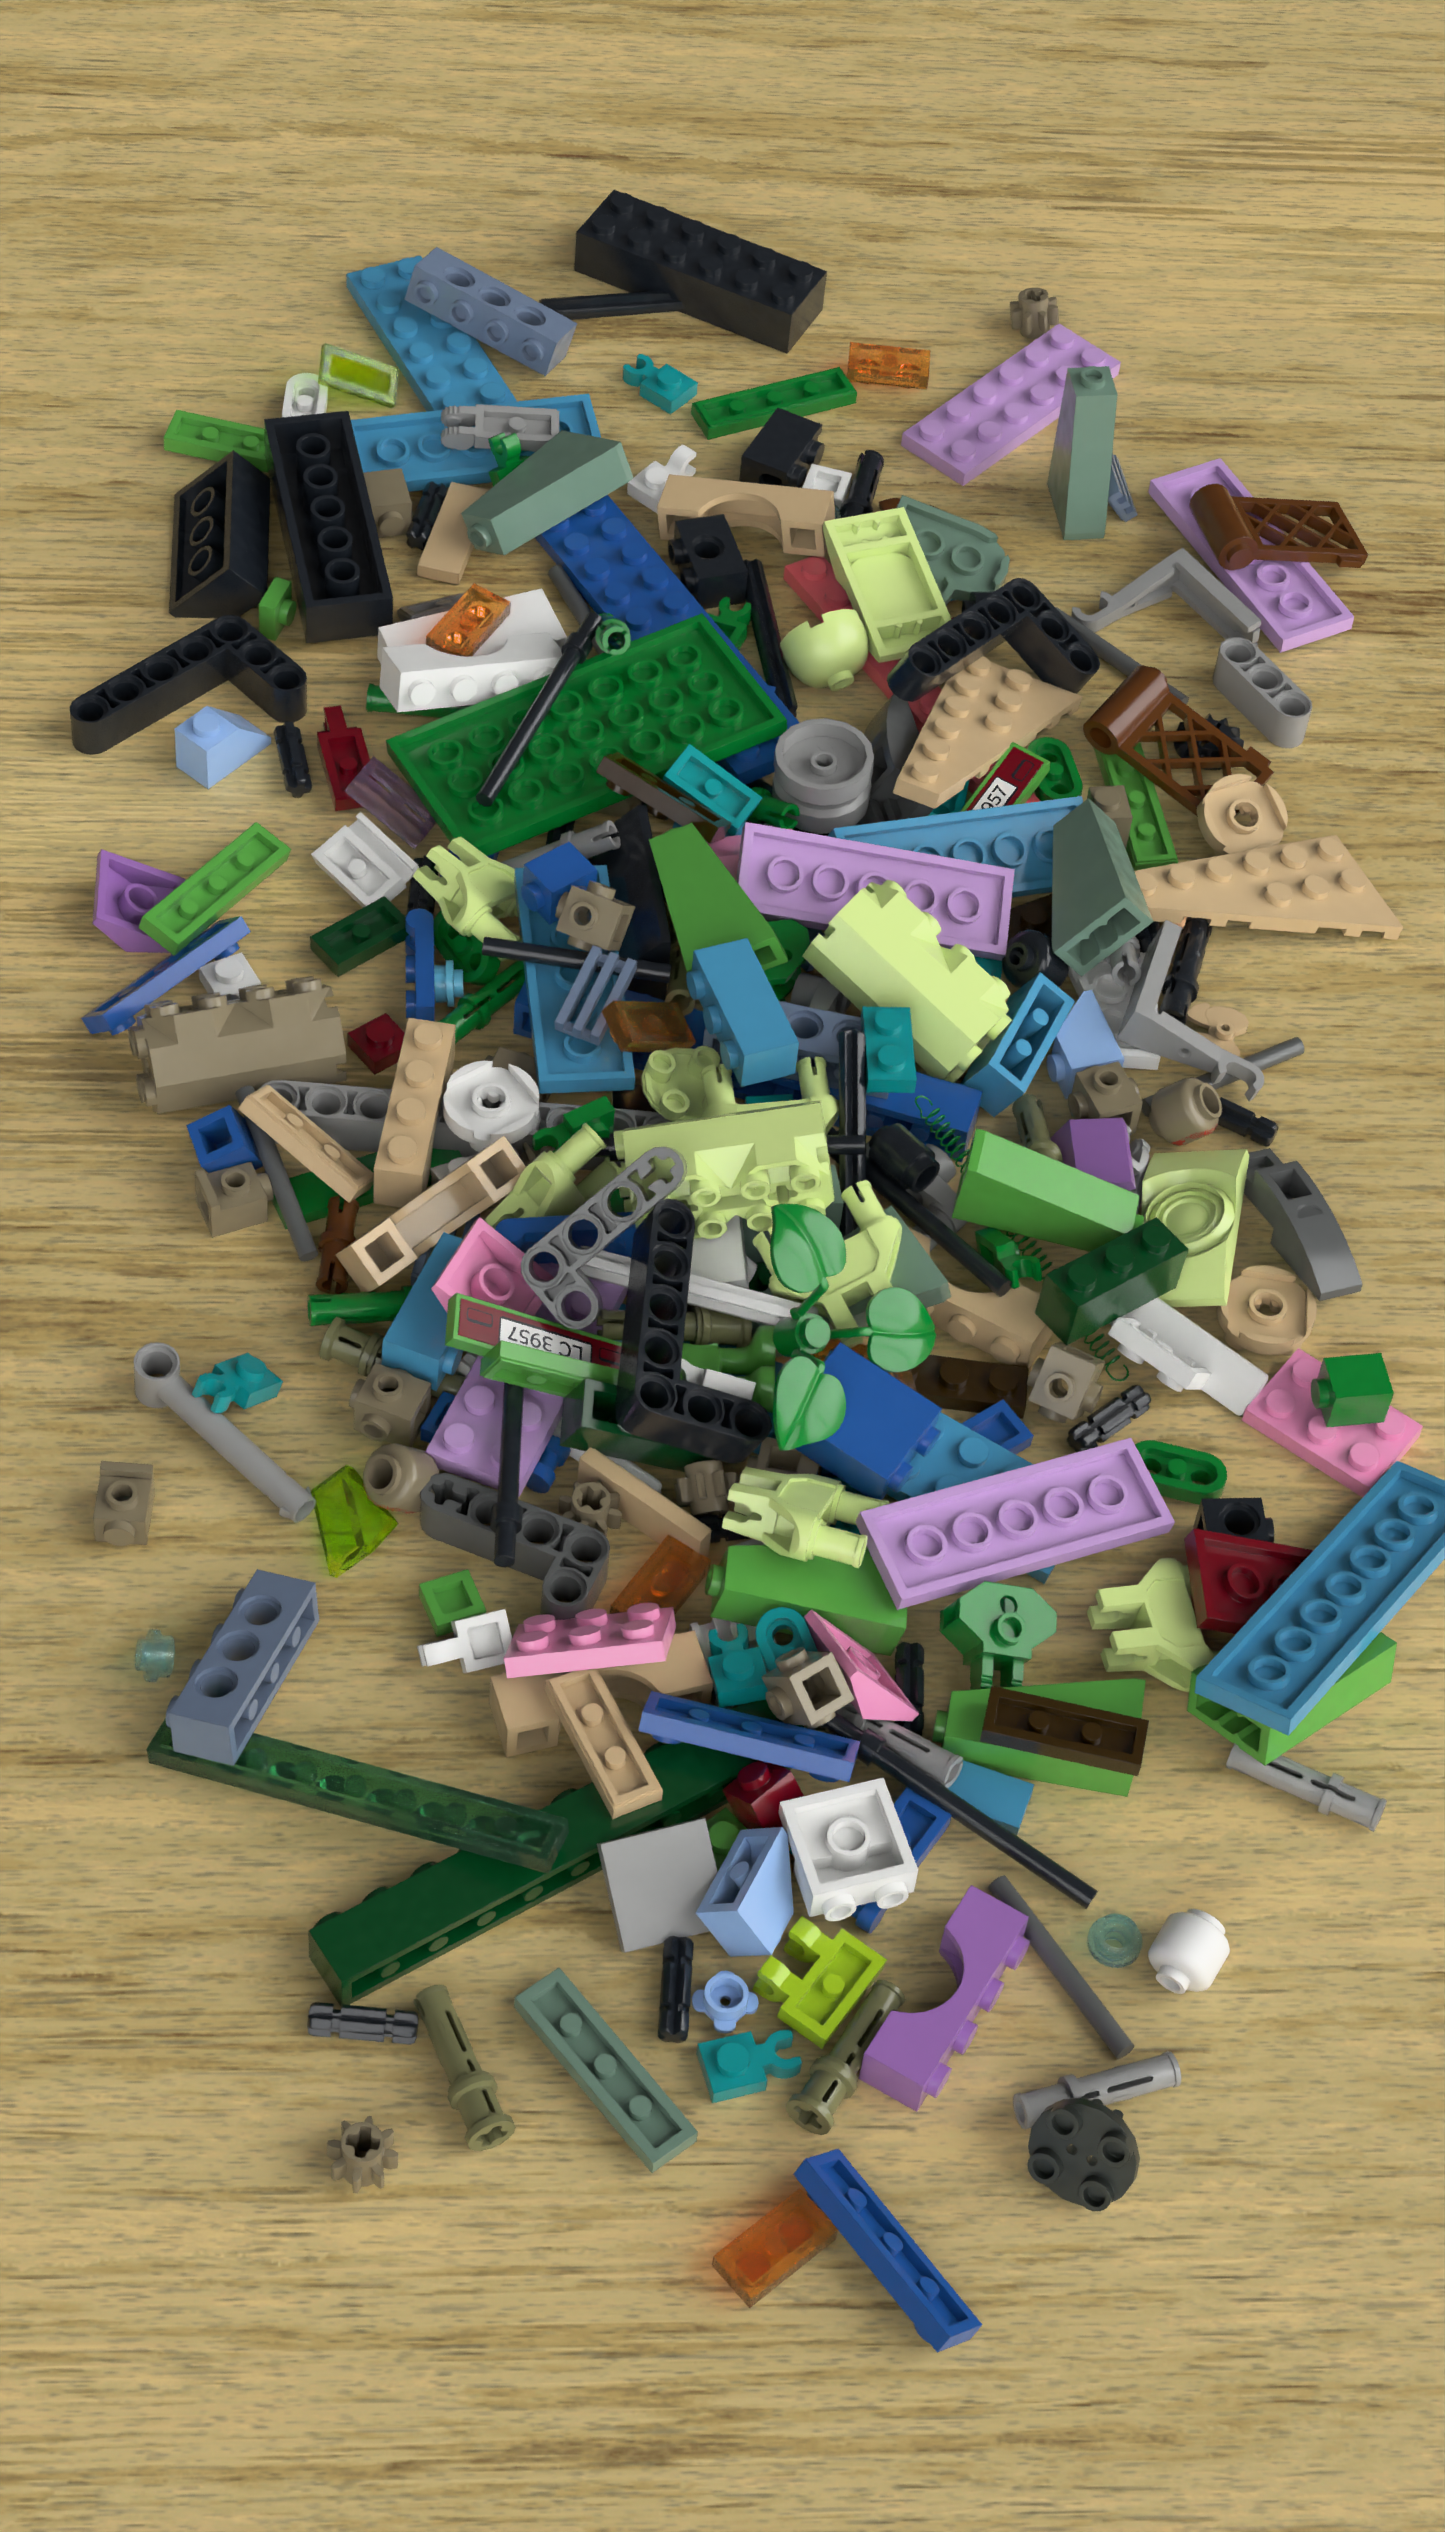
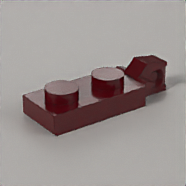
[317,705,380,811]

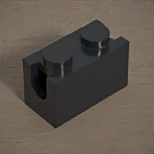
[739,408,825,488]

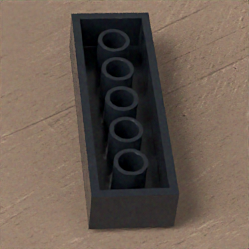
[574,190,827,354]
[264,411,393,644]

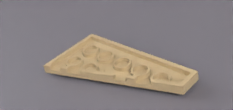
[893,656,1083,809]
[1134,835,1403,940]

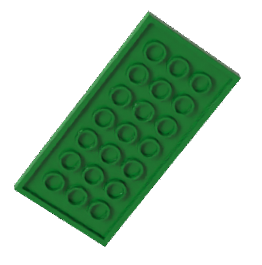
[386,613,787,856]

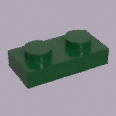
[310,896,409,977]

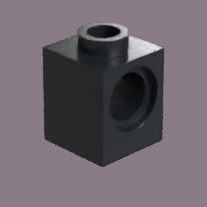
[1193,1498,1274,1543]

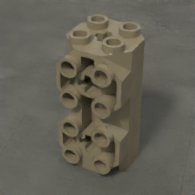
[128,976,347,1114]

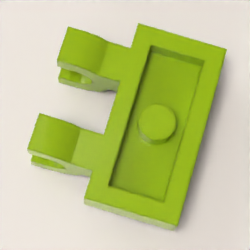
[752,1916,887,2049]

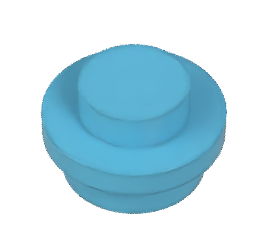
[434,960,464,1007]

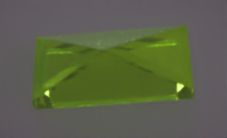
[318,343,399,408]
[311,1465,399,1578]

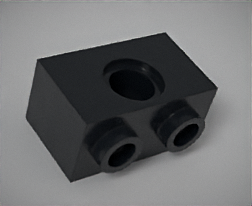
[668,514,748,609]

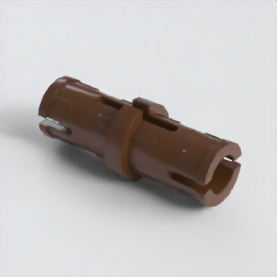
[316,1195,359,1294]

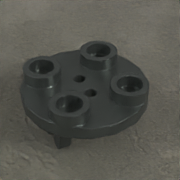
[1027,2098,1140,2212]

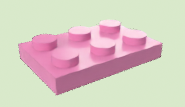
[1242,1348,1423,1497]
[504,1603,676,1678]

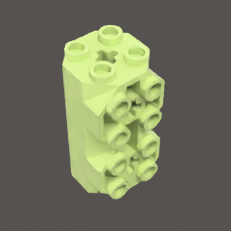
[802,880,1012,1083]
[614,1100,835,1239]

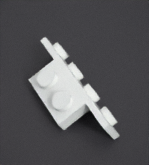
[1108,1298,1268,1416]

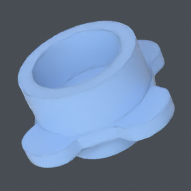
[692,1971,759,2033]

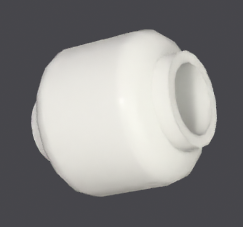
[1148,1908,1230,1994]

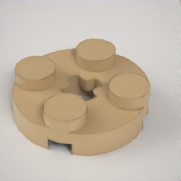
[1196,774,1288,856]
[1217,1265,1317,1356]

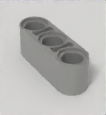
[1212,637,1312,748]

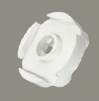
[443,1061,539,1152]

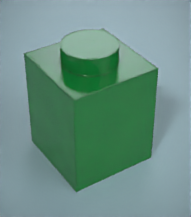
[1311,1353,1394,1428]

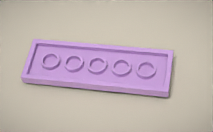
[901,324,1121,486]
[1148,458,1354,653]
[736,822,1015,961]
[425,1263,628,1497]
[855,1438,1175,1610]

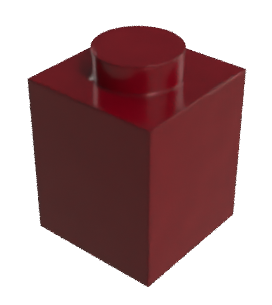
[722,1760,804,1844]

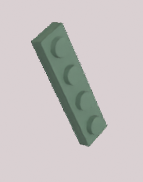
[514,1968,698,2173]

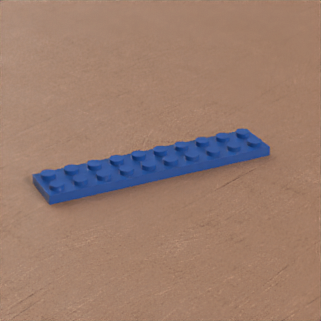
[535,495,799,785]

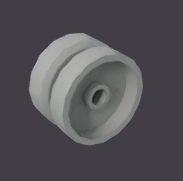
[772,718,874,834]

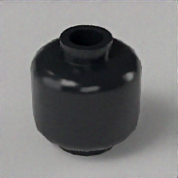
[1002,930,1070,988]

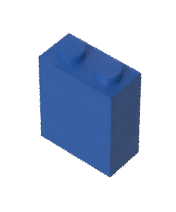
[795,1342,942,1500]

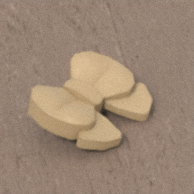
[1187,1002,1249,1057]

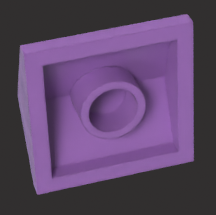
[92,849,186,953]
[1051,1118,1136,1191]

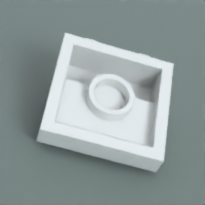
[778,1778,918,1921]

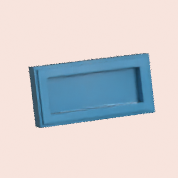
[948,1760,1034,1835]

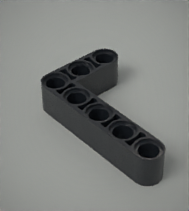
[887,578,1100,702]
[70,615,307,755]
[615,1199,772,1464]

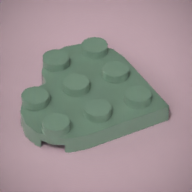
[897,495,1010,606]

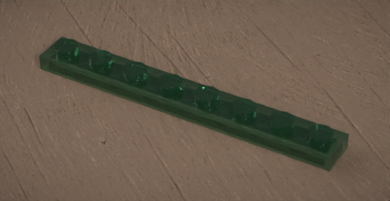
[146,1718,569,1873]

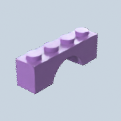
[859,1885,1030,2112]

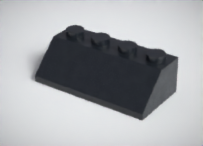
[169,450,270,618]
[587,805,671,1000]

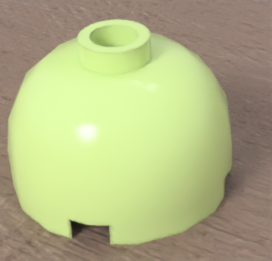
[780,609,869,691]

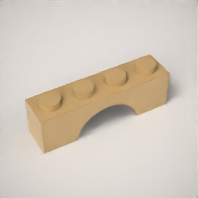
[657,474,835,557]
[374,1018,456,1208]
[335,1136,526,1292]
[908,1227,1053,1368]
[489,1630,713,1757]

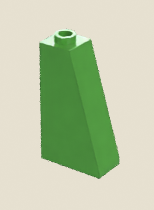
[649,823,788,972]
[951,1128,1144,1252]
[705,1545,907,1656]
[1187,1632,1397,1766]
[932,1678,1146,1797]

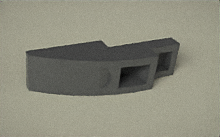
[864,694,933,821]
[1244,1148,1363,1301]

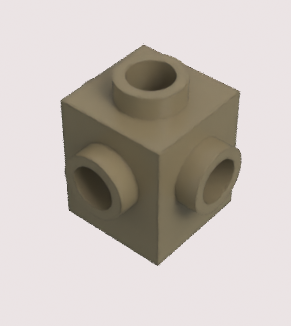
[555,880,635,952]
[1068,1061,1143,1134]
[1027,1341,1106,1423]
[349,1363,431,1447]
[761,1647,855,1729]

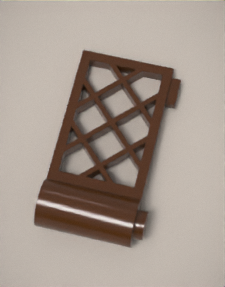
[1189,484,1368,570]
[1083,665,1274,818]

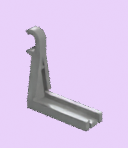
[1071,548,1261,647]
[1117,920,1264,1101]

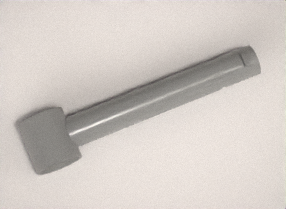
[134,1342,316,1523]

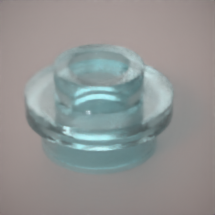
[135,1629,175,1682]
[1087,1913,1142,1968]

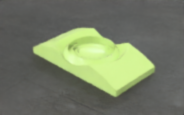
[823,507,951,663]
[1141,1149,1249,1307]

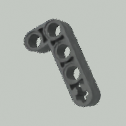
[521,1146,687,1329]
[420,1473,610,1620]

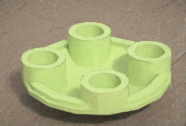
[641,1046,720,1121]

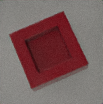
[347,1013,405,1075]

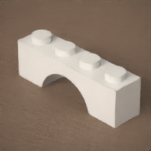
[379,632,562,712]

